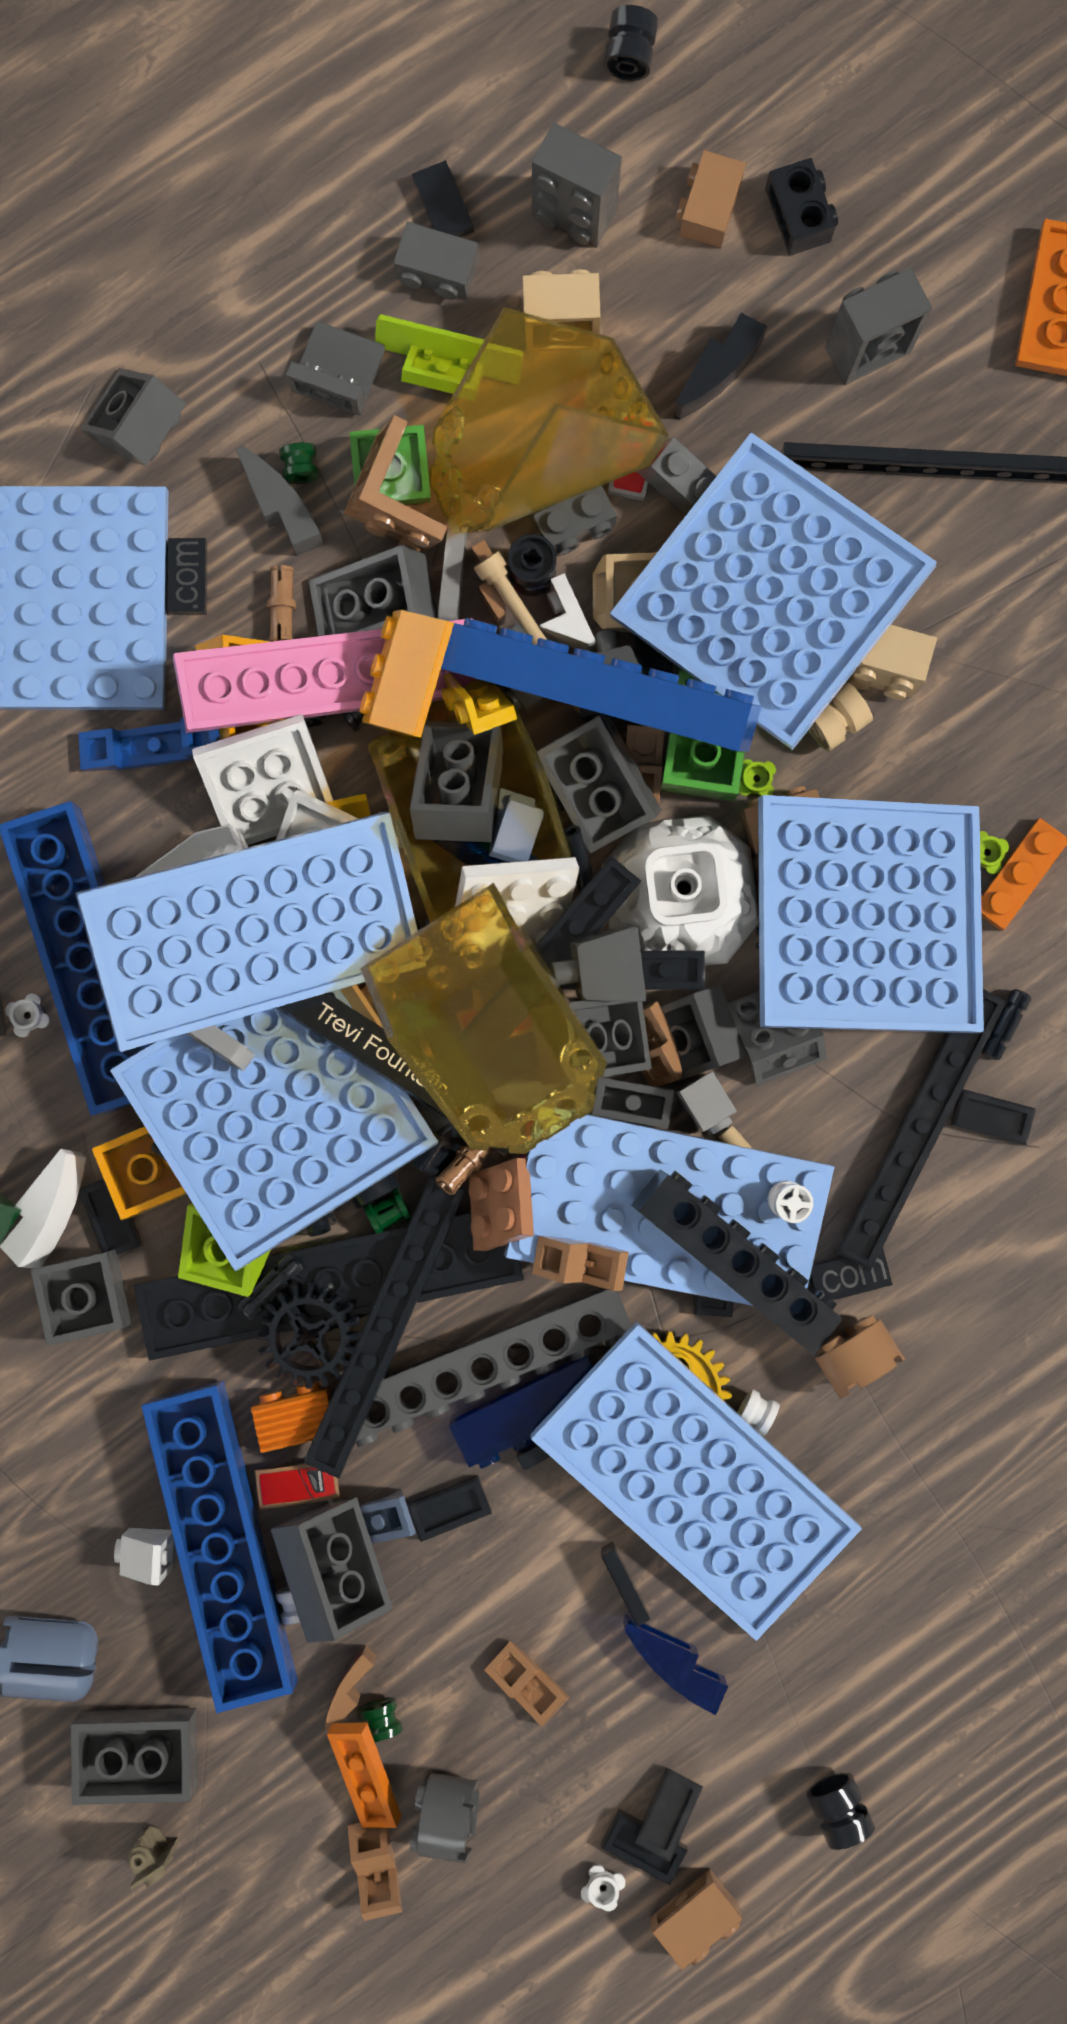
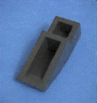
[236,446,324,556]

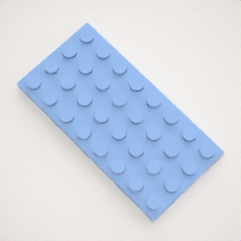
[76,812,426,1052]
[504,1104,834,1314]
[530,1321,862,1641]

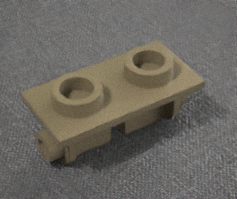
[127,1825,179,1891]

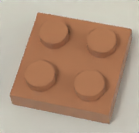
[469,1158,534,1251]

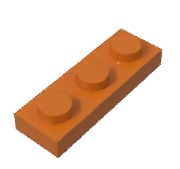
[981,818,1067,931]
[327,1723,402,1828]

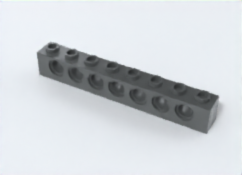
[329,1288,631,1447]

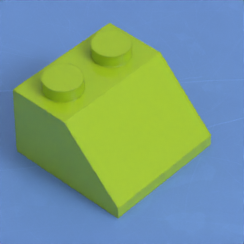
[178,1203,271,1297]

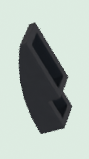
[673,313,767,420]

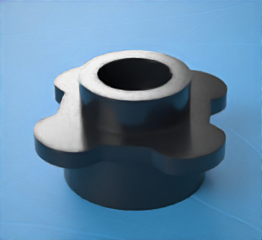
[301,1212,338,1237]

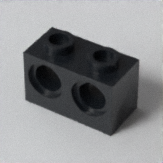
[765,157,838,256]

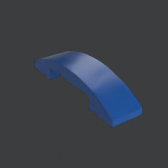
[78,718,219,771]

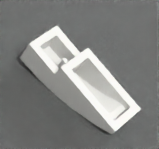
[0,1149,86,1268]

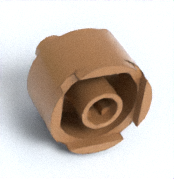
[815,1314,905,1399]

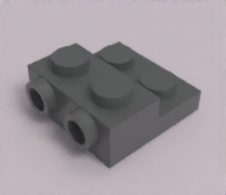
[517,455,617,556]

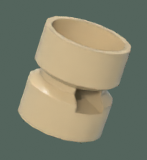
[808,682,873,752]

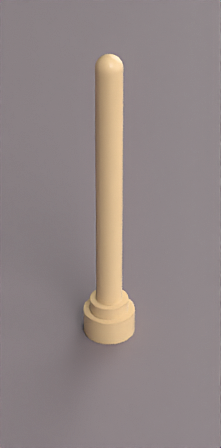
[473,551,580,713]

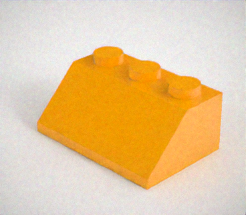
[359,610,454,738]

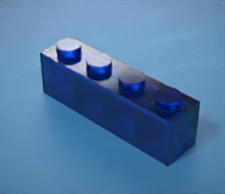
[449,1355,593,1469]

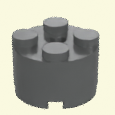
[410,1773,480,1864]

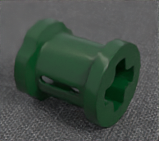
[363,1188,412,1235]

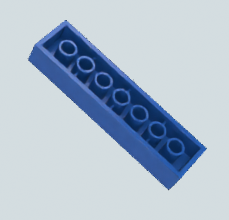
[441,618,762,752]
[0,801,155,1116]
[141,1380,298,1713]

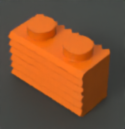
[251,1382,332,1453]

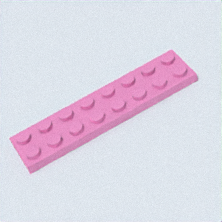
[173,618,479,733]

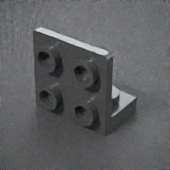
[286,322,385,416]
[727,991,827,1086]

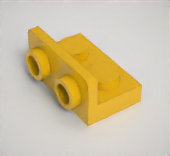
[441,673,517,735]

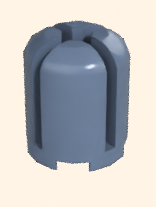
[0,1616,98,1702]

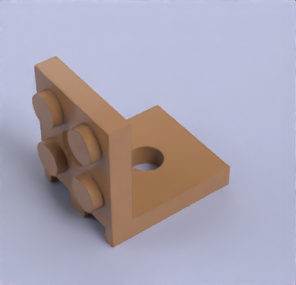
[343,415,448,553]

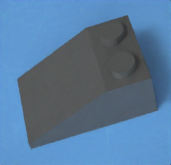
[308,545,437,636]

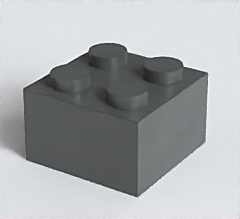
[31,1250,132,1346]

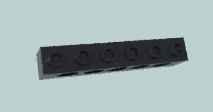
[631,1169,843,1355]

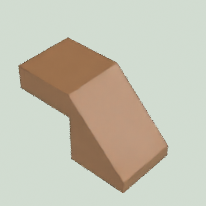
[532,1236,629,1291]
[347,1823,402,1921]

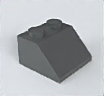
[80,368,186,466]
[661,985,747,1086]

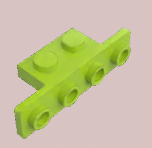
[375,314,523,399]

